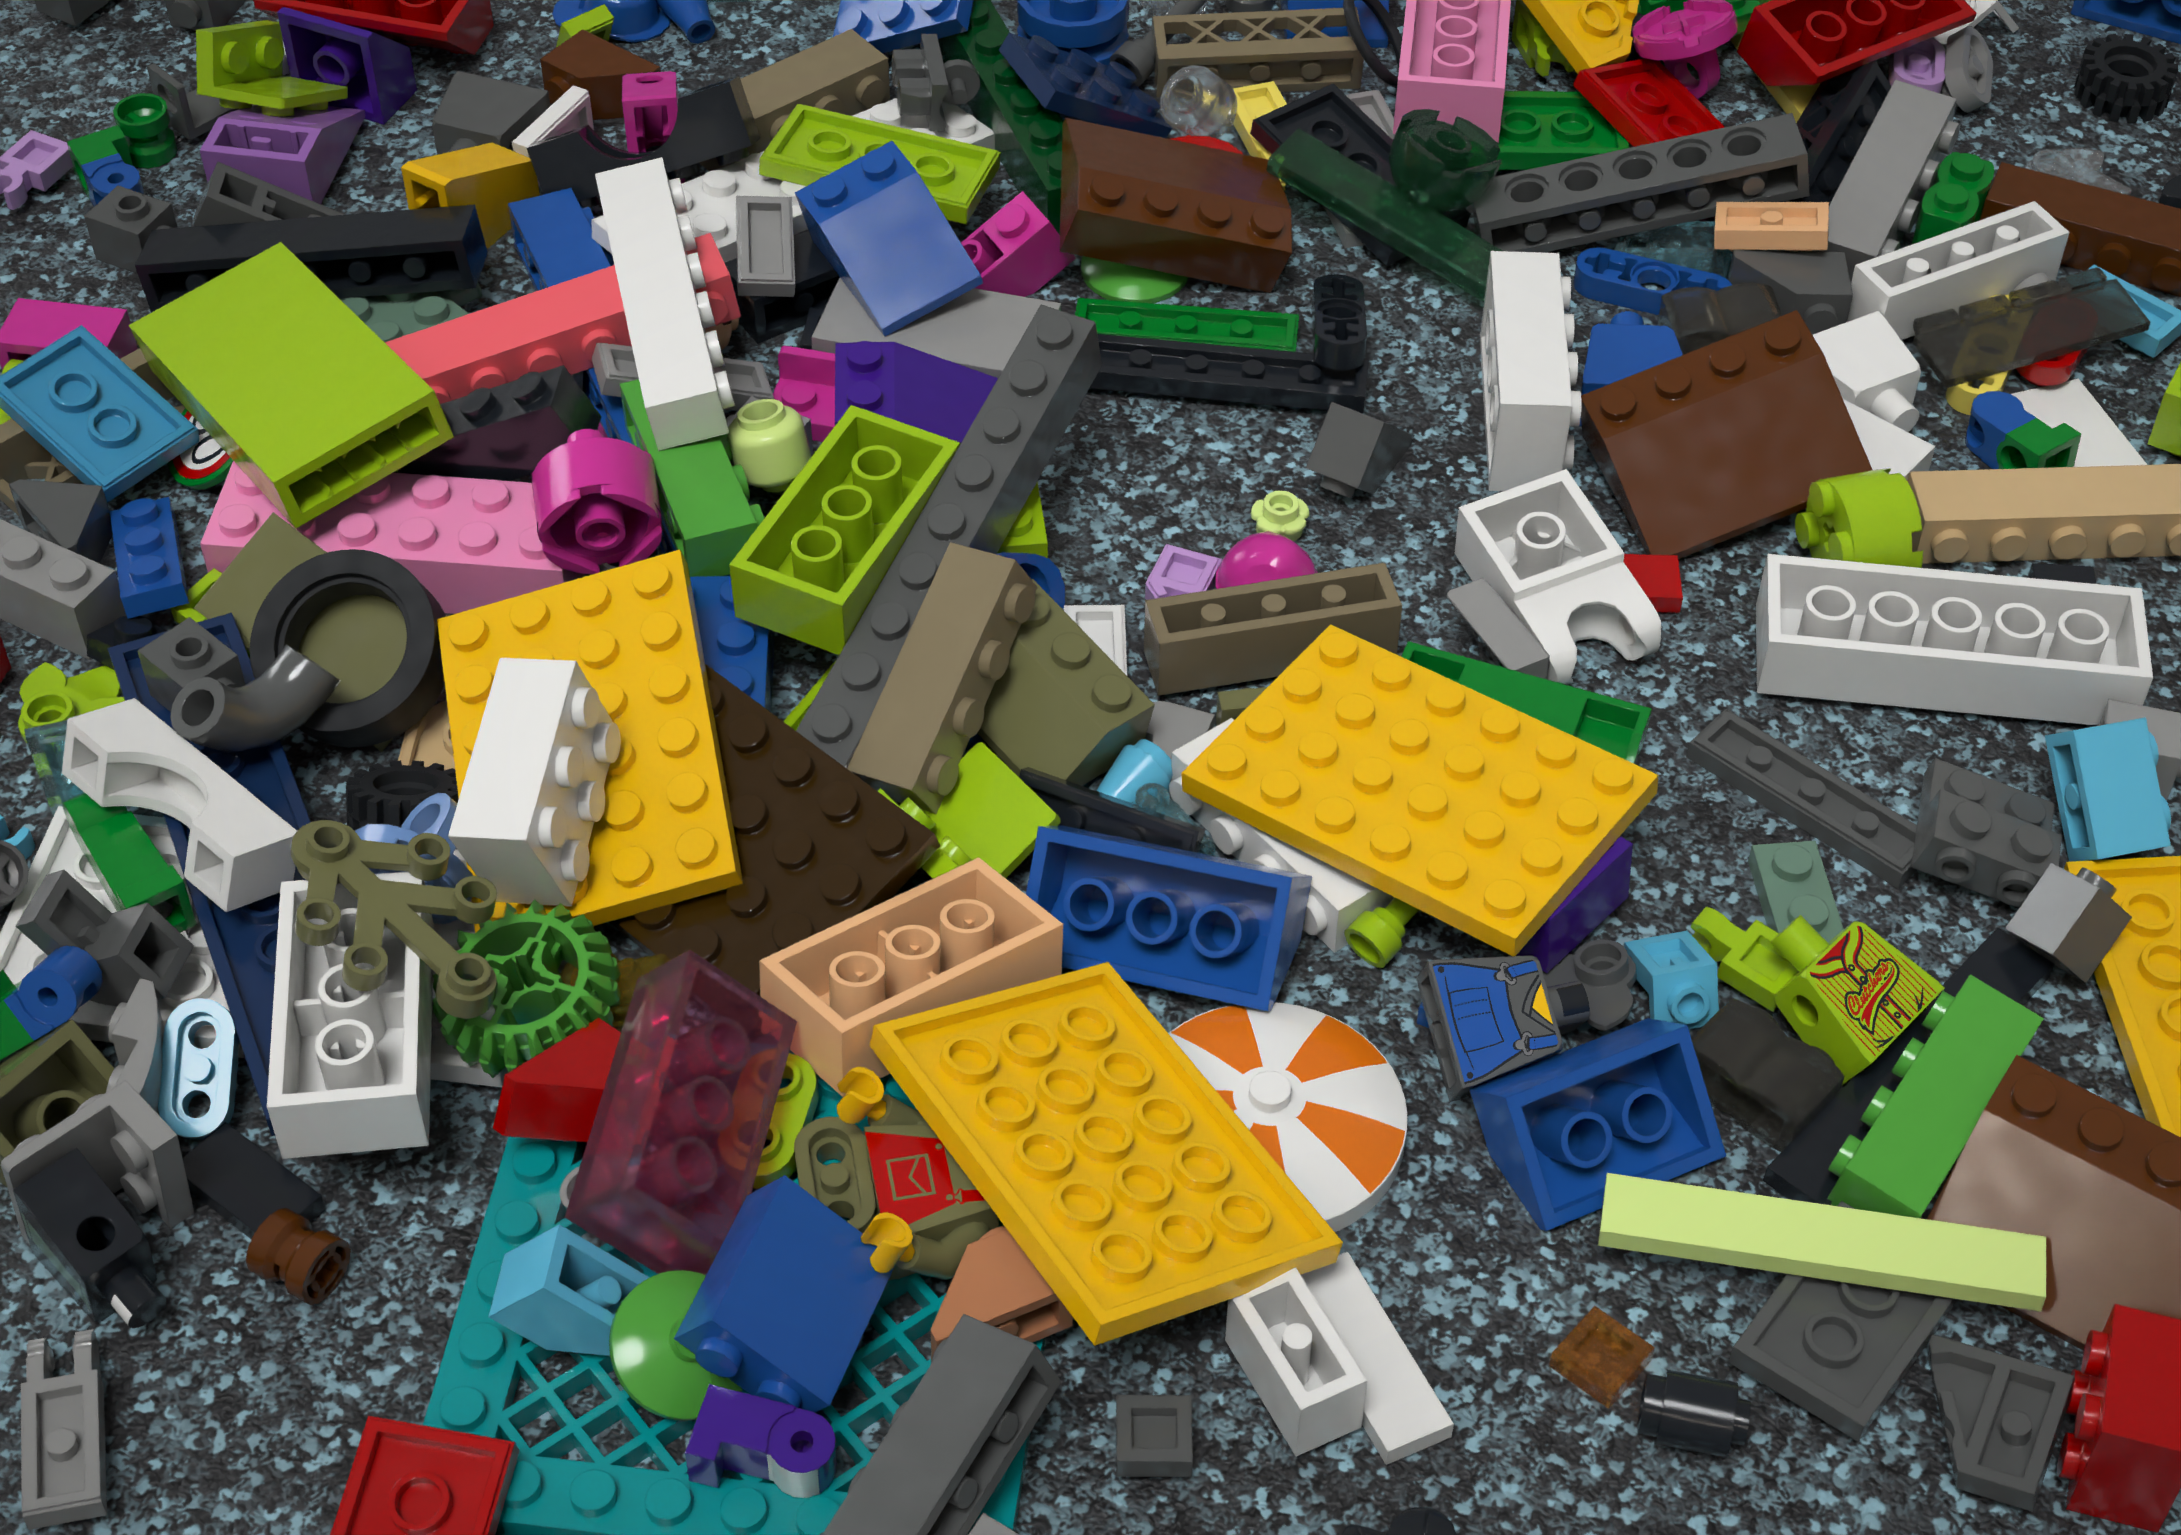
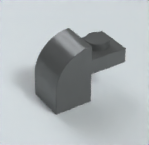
[15,870,194,1007]

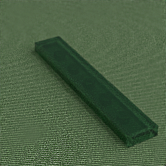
[1266,128,1572,302]

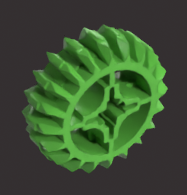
[432,899,621,1078]

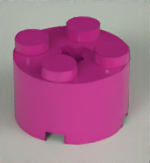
[532,429,662,574]

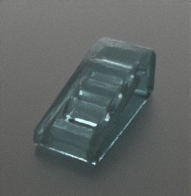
[1615,221,1733,280]

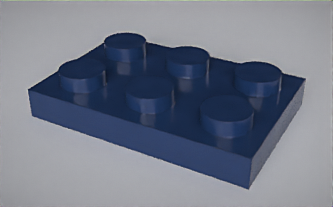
[999,33,1173,138]

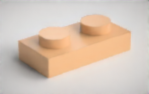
[1714,202,1829,252]

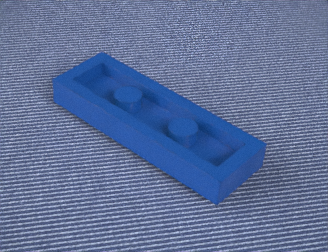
[110,497,189,619]

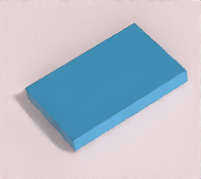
[0,325,199,503]

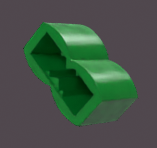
[1911,152,1994,245]

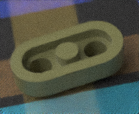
[794,1117,876,1233]

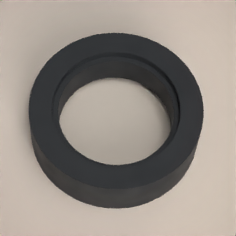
[250,549,446,747]

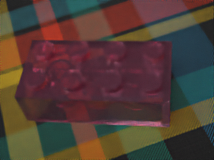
[564,950,797,1275]

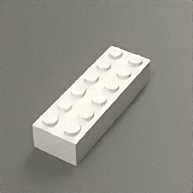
[1756,554,2153,726]

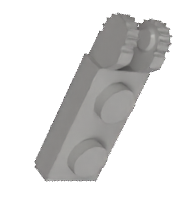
[21,1329,107,1530]

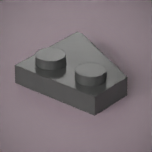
[1928,1334,2074,1512]

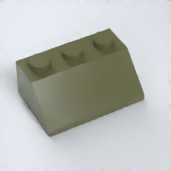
[977,579,1155,786]

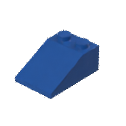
[795,141,983,336]

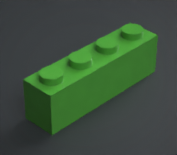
[620,379,764,577]
[1827,974,2044,1218]

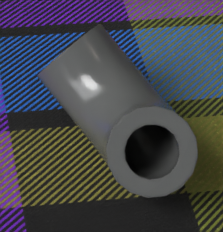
[170,644,341,753]

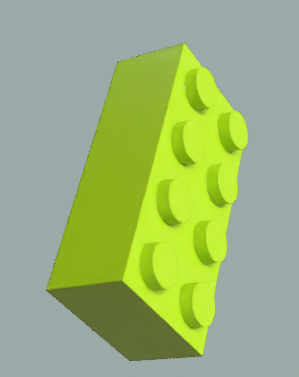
[729,405,960,655]

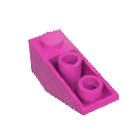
[961,191,1076,297]

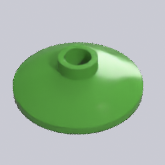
[1081,256,1189,303]
[609,1270,743,1421]

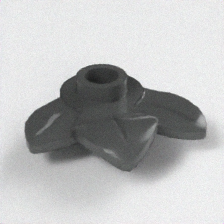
[1543,939,1637,1035]

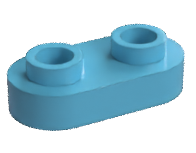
[158,998,240,1141]

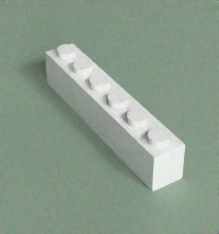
[595,157,735,451]

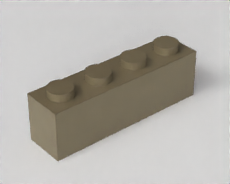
[699,29,890,171]
[847,542,1037,814]
[1144,563,1402,696]

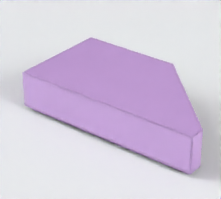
[1145,544,1222,600]

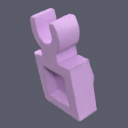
[0,130,73,210]

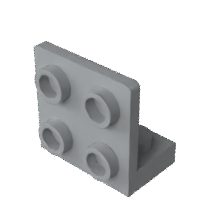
[1,1080,194,1243]

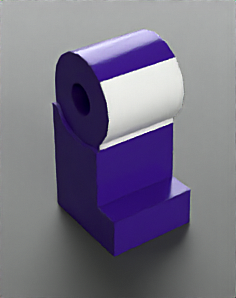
[685,1384,837,1498]

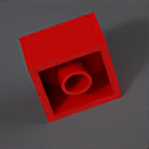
[2057,1304,2181,1533]

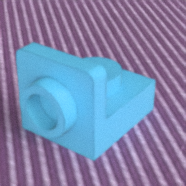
[1624,930,1719,1029]

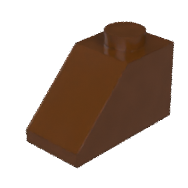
[540,29,661,120]

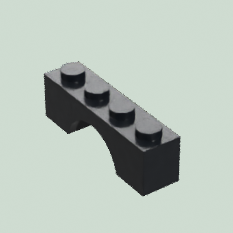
[527,76,761,208]

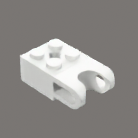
[1455,469,1661,685]

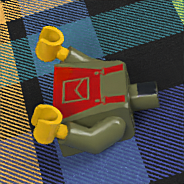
[837,1067,999,1280]

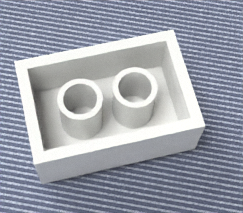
[448,658,621,906]

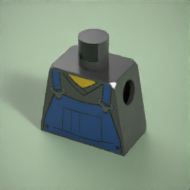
[1416,956,1590,1102]

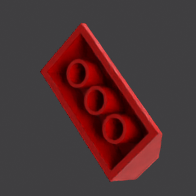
[253,0,494,55]
[1737,0,1977,86]

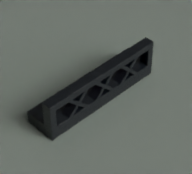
[1784,61,1892,205]

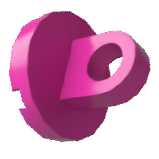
[1632,0,1738,99]

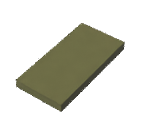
[194,512,407,752]

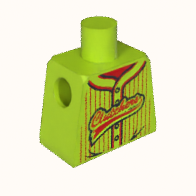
[1771,914,1944,1088]

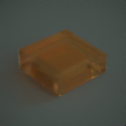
[1549,1306,1655,1409]

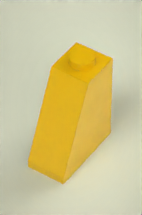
[401,142,540,249]

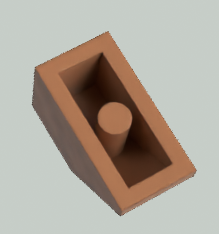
[930,1226,1073,1360]

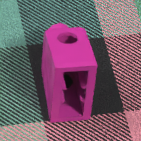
[622,71,685,184]

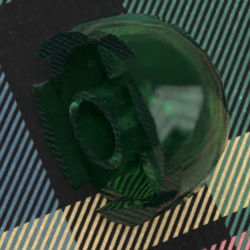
[1388,109,1502,213]

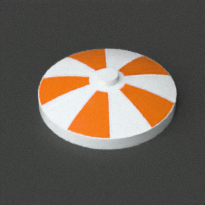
[1168,1002,1407,1232]

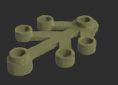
[291,820,497,1019]

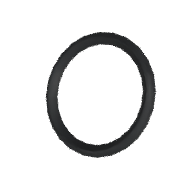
[1343,0,1402,87]

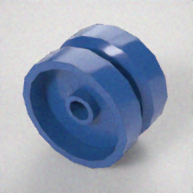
[1017,0,1129,66]

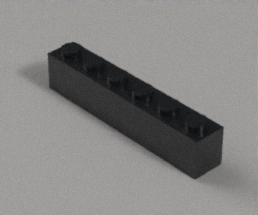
[135,204,488,313]

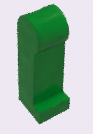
[62,793,197,933]

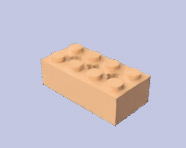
[759,858,1063,1097]

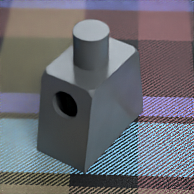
[432,71,550,155]

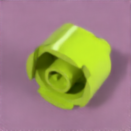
[1795,468,1923,568]

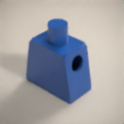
[1579,311,1683,426]

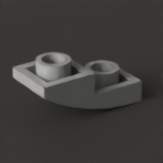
[106,978,164,1114]

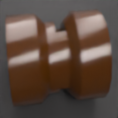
[246,1208,351,1305]

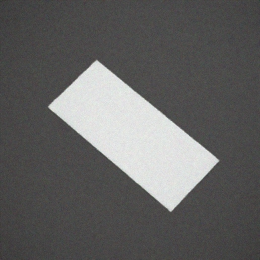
[2011,378,2147,467]

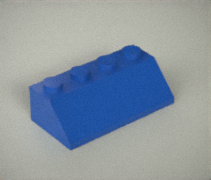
[1026,826,1312,1011]

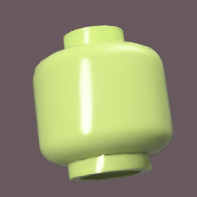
[728,399,811,492]

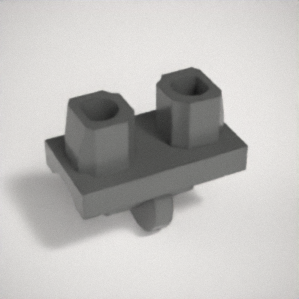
[891,34,980,131]

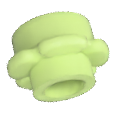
[1251,491,1309,542]

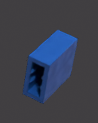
[674,1175,895,1412]

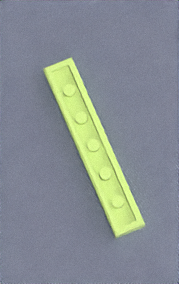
[1598,1173,2046,1312]

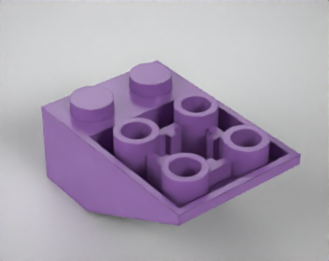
[200,104,365,204]

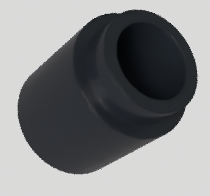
[1637,1369,1751,1458]

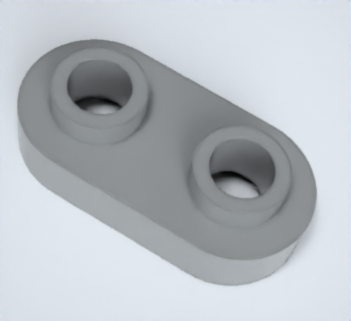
[1942,26,1993,113]

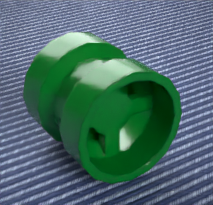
[113,93,178,168]

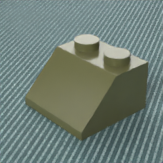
[0,1019,114,1187]

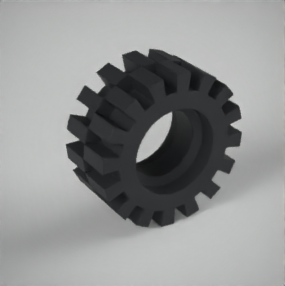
[2074,34,2178,123]
[346,760,459,831]

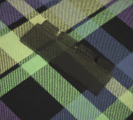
[1913,267,2151,389]

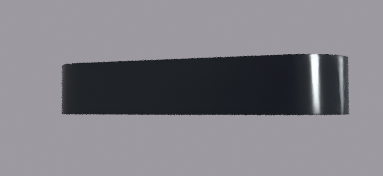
[1311,274,1367,370]

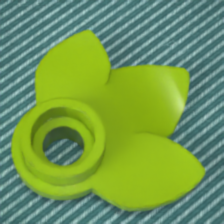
[18,662,125,749]

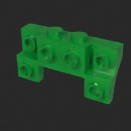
[1401,641,1652,764]

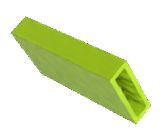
[129,242,454,529]

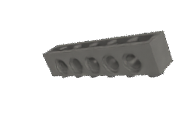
[1468,113,1810,265]

